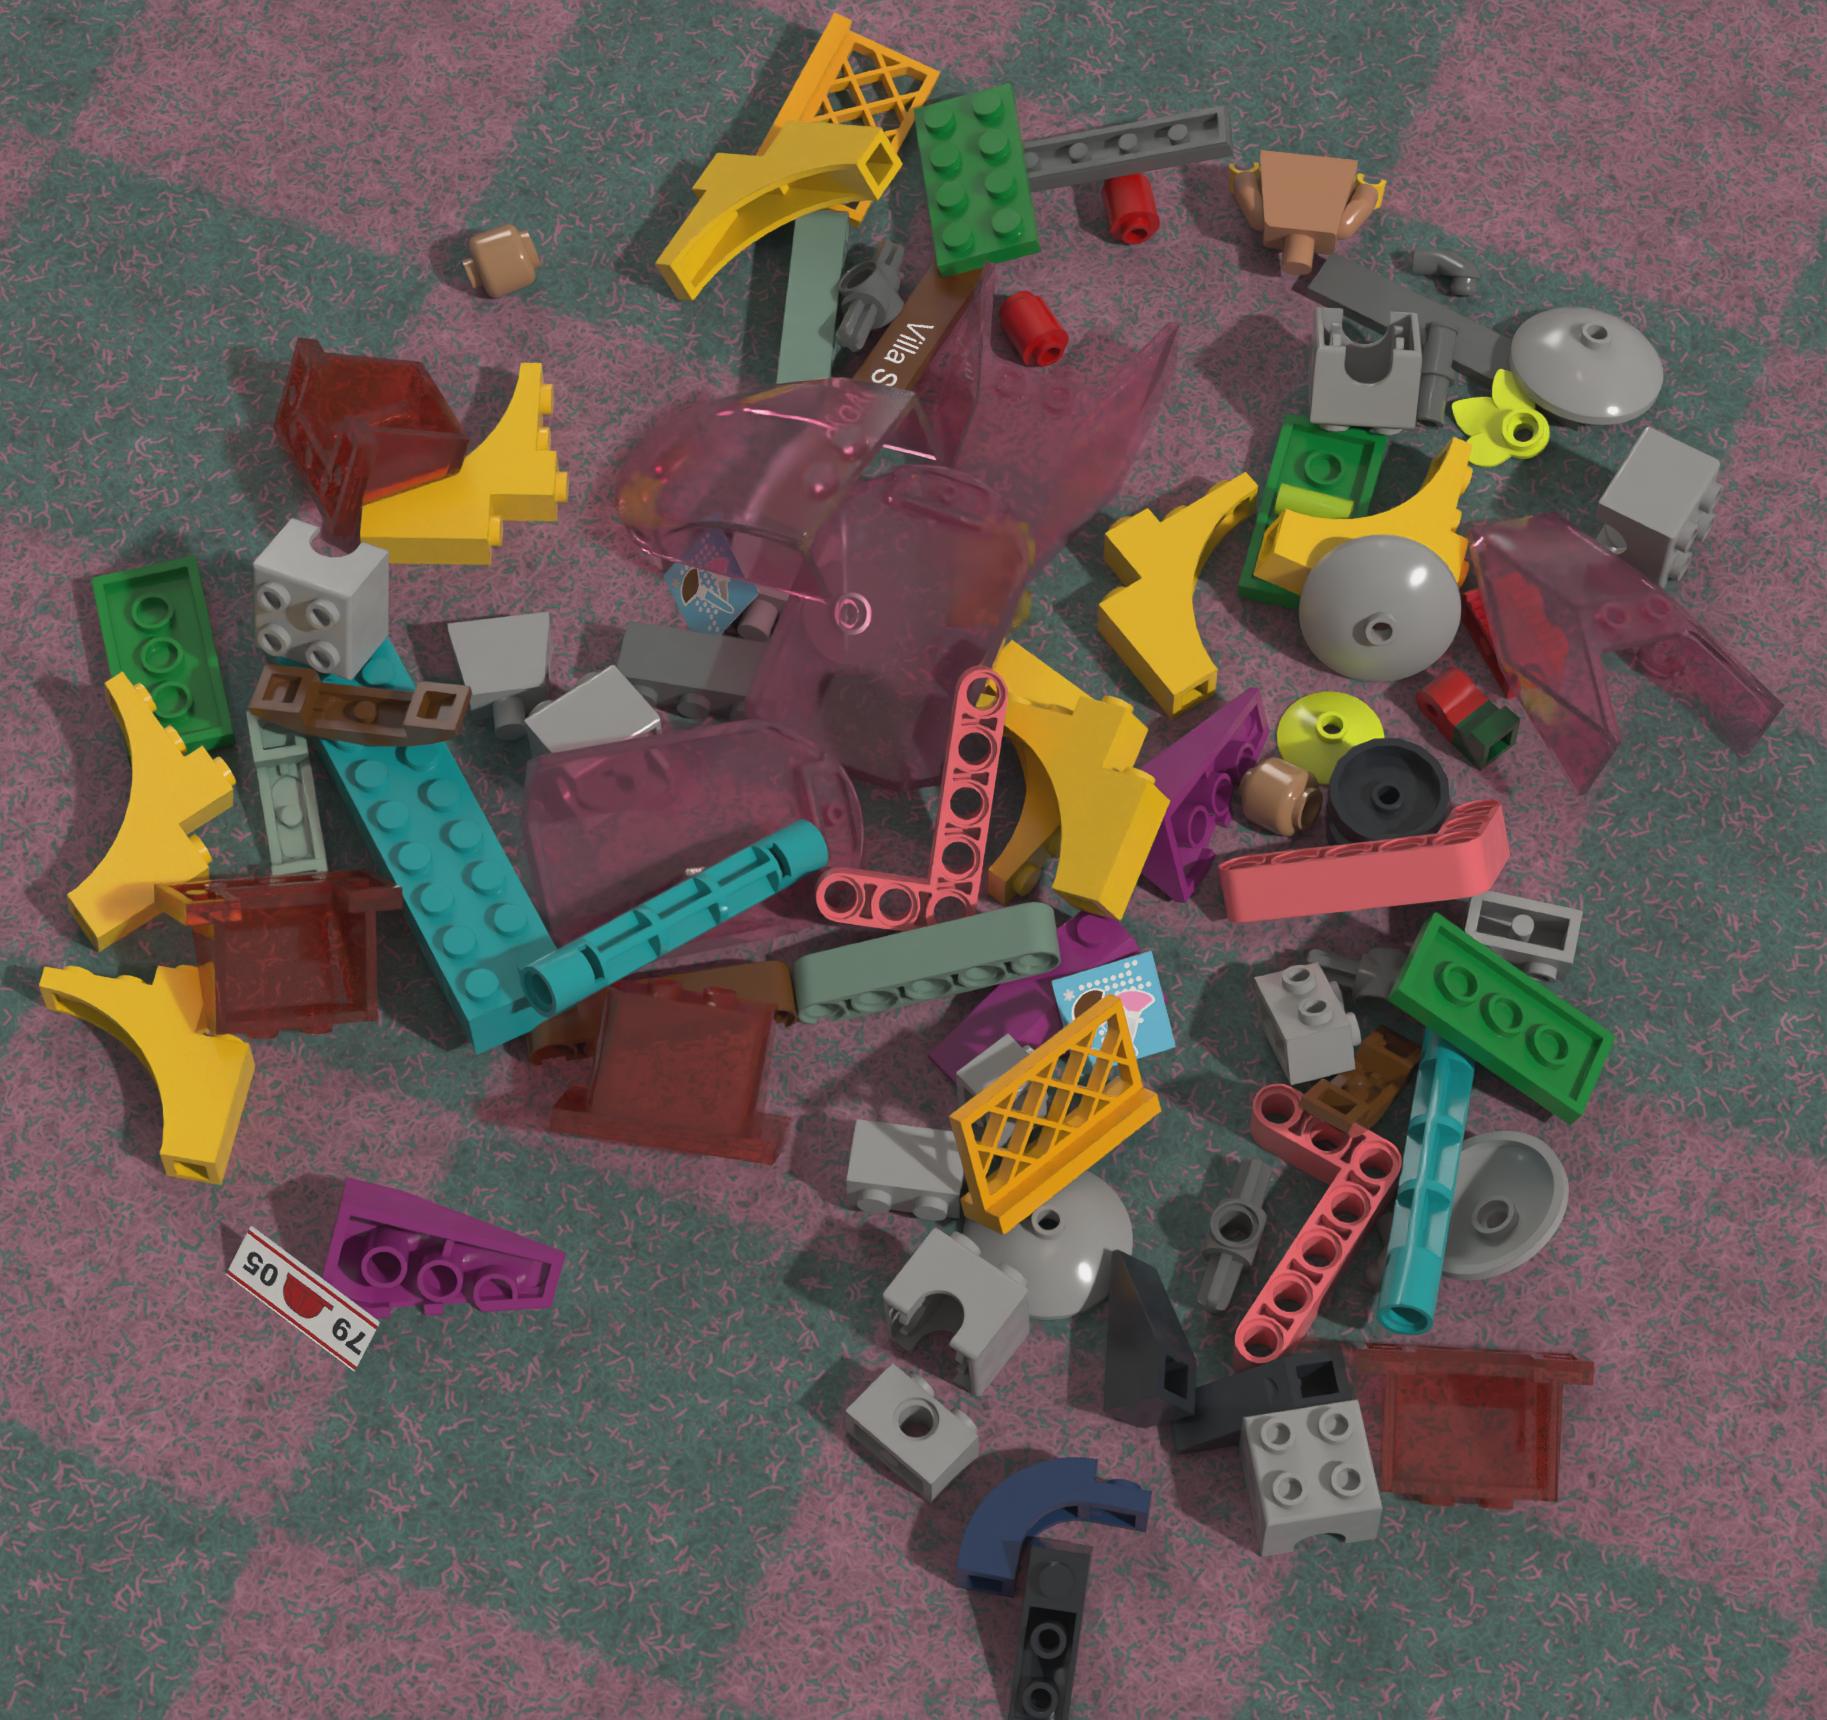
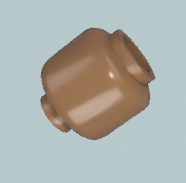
[462,223,542,299]
[1239,757,1323,837]

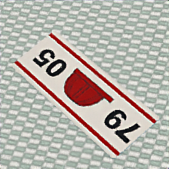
[226,1226,380,1372]

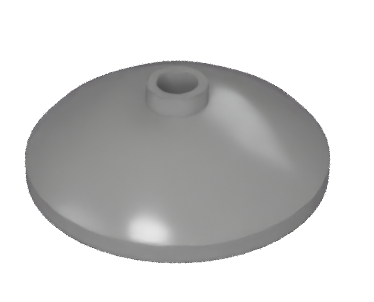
[1509,307,1663,425]
[1299,535,1461,682]
[1441,1131,1569,1280]
[963,1170,1133,1320]

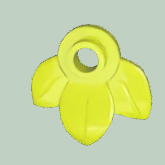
[1452,369,1550,467]

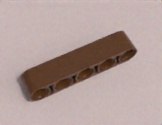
[525,960,798,1065]

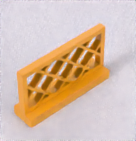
[756,12,940,228]
[949,993,1161,1235]

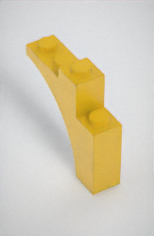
[655,120,903,301]
[360,363,569,565]
[1253,437,1473,595]
[1097,472,1258,720]
[977,640,1095,906]
[67,672,236,952]
[976,692,1170,921]
[39,965,255,1185]

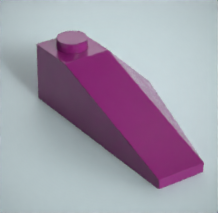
[1139,687,1270,903]
[928,911,1168,1087]
[321,1177,566,1318]

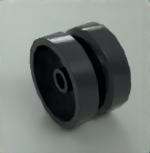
[1325,738,1450,846]

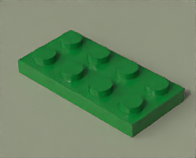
[913,83,1041,278]
[1237,413,1388,610]
[91,555,236,767]
[1387,912,1616,1125]

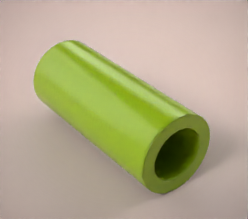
[1274,483,1354,519]

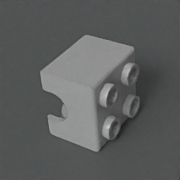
[1308,307,1422,435]
[1587,427,1724,592]
[253,518,389,680]
[524,665,670,833]
[883,1228,1030,1396]
[1239,1399,1383,1557]

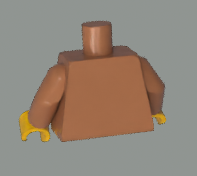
[1229,150,1386,275]

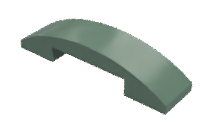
[246,710,335,921]

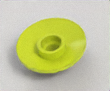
[1277,691,1384,786]

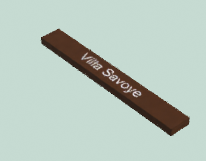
[757,259,995,546]

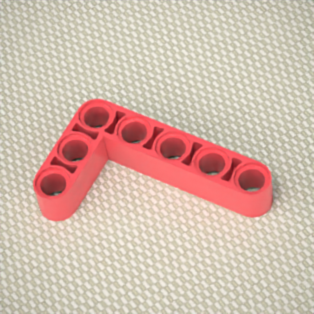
[815,666,1008,932]
[1218,799,1510,923]
[1232,1084,1402,1373]

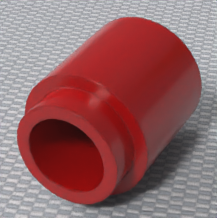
[1101,172,1160,245]
[999,291,1069,367]

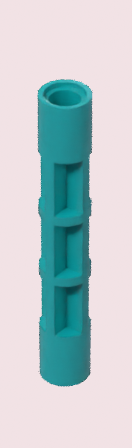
[520,819,828,1017]
[1376,1027,1476,1335]

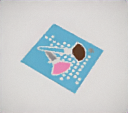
[663,514,760,635]
[1051,951,1176,1076]

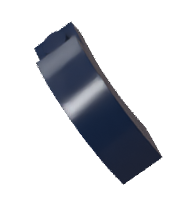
[956,1457,1152,1598]

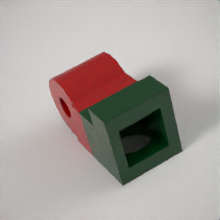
[1416,667,1521,771]

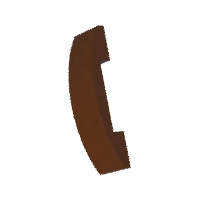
[249,664,472,747]
[1298,1024,1422,1138]

